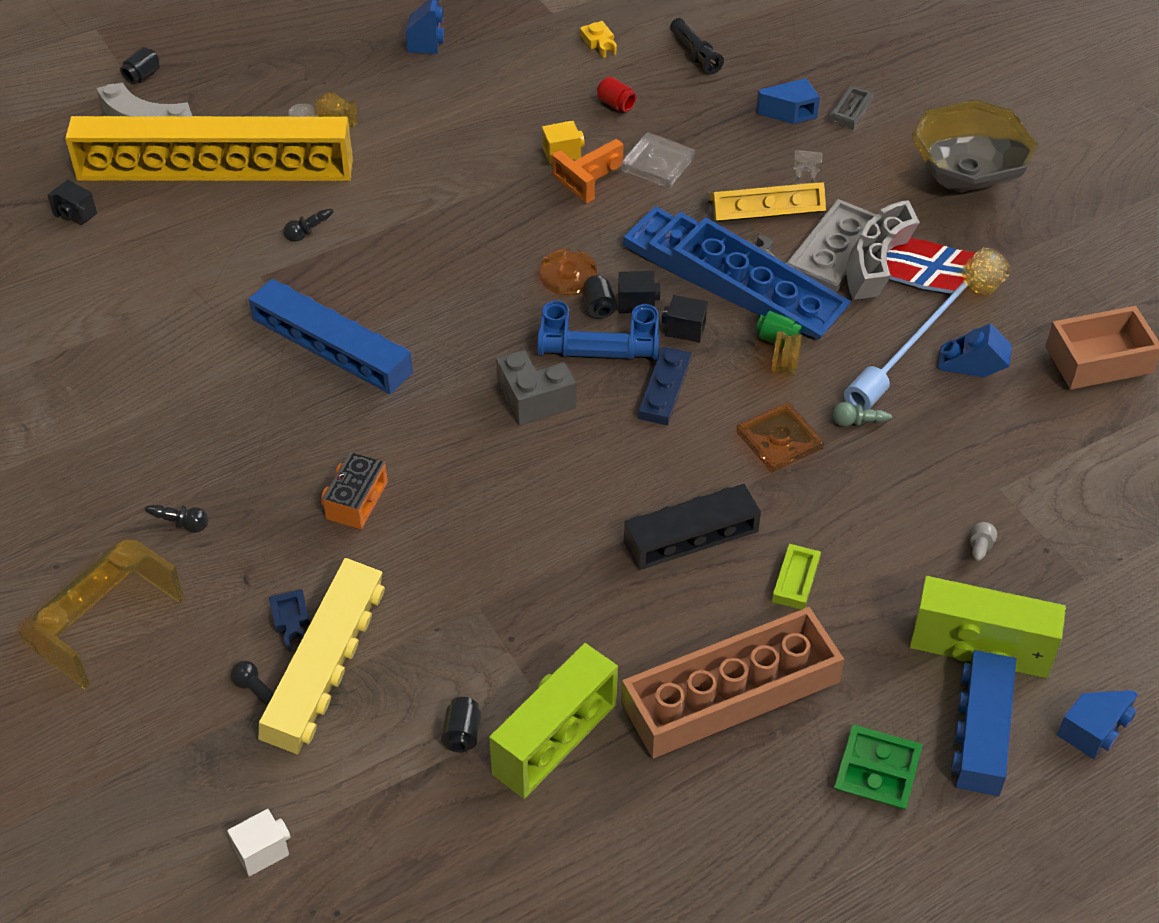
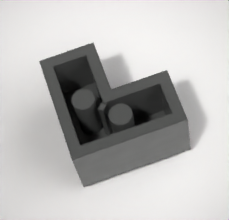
[496,350,576,425]

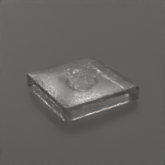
[621,132,695,188]

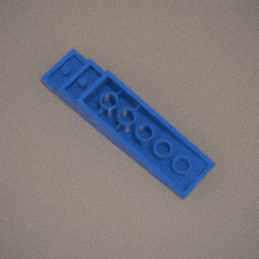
[622,206,851,339]

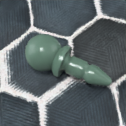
[832,402,892,427]

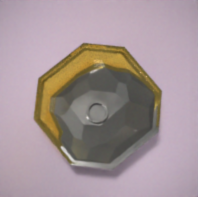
[912,99,1038,193]

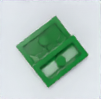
[834,724,923,811]

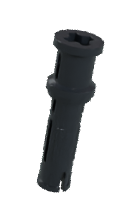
[670,18,724,74]

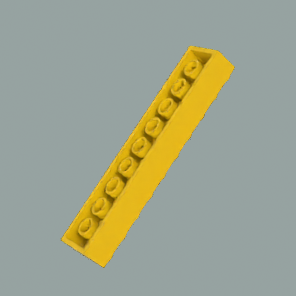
[65,116,353,181]

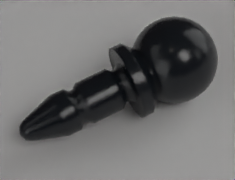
[284,208,333,242]
[145,505,208,533]

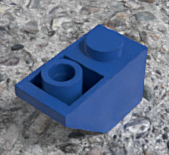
[406,0,445,54]
[756,78,820,124]
[938,323,1012,377]
[1057,690,1138,759]

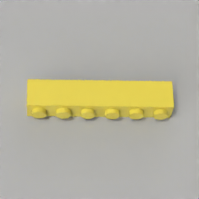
[258,558,385,755]

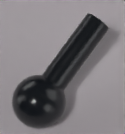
[231,661,274,706]

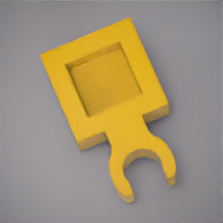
[580,21,617,58]

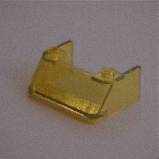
[18,539,185,689]

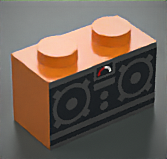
[321,452,388,530]

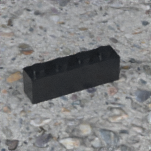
[624,484,761,570]

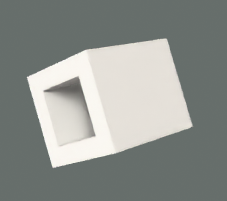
[227,809,291,877]

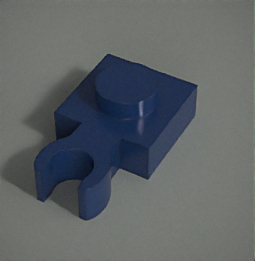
[269,589,310,652]

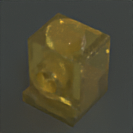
[315,91,358,129]

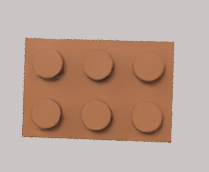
[1045,306,1159,389]

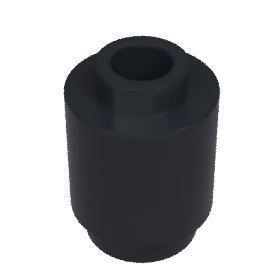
[120,47,159,84]
[582,275,617,319]
[441,697,481,753]

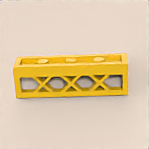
[708,182,826,221]

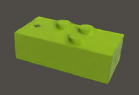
[910,576,1066,678]
[489,643,618,799]

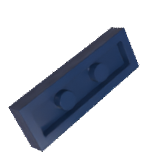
[638,347,692,425]

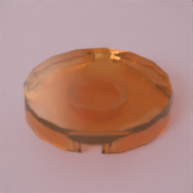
[540,249,597,295]

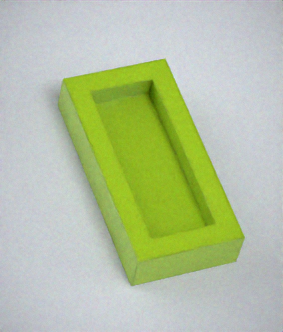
[772,543,821,610]

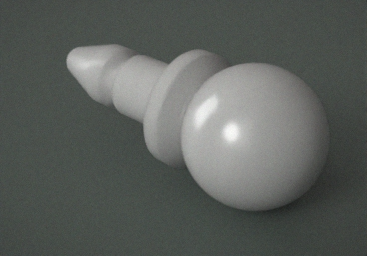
[970,522,997,561]

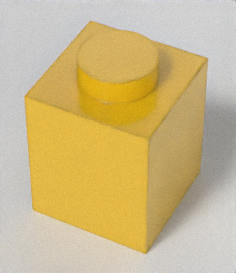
[542,121,585,164]

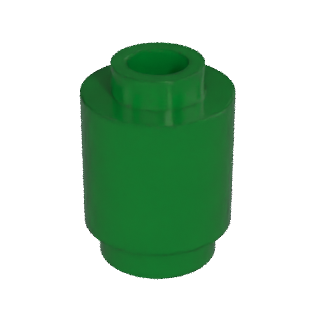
[756,311,802,348]

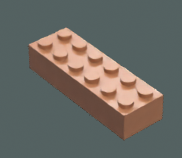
[621,607,844,759]

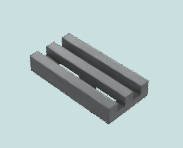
[829,85,874,130]

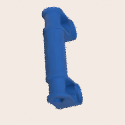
[538,300,659,361]

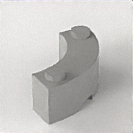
[97,82,192,116]
[847,200,920,300]

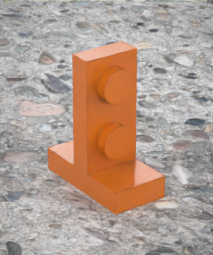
[552,139,624,204]

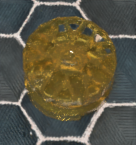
[962,248,1010,294]
[771,331,802,376]

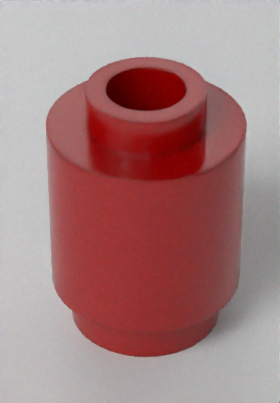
[597,77,637,112]

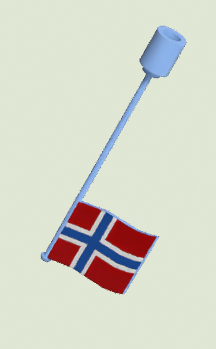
[844,238,996,410]

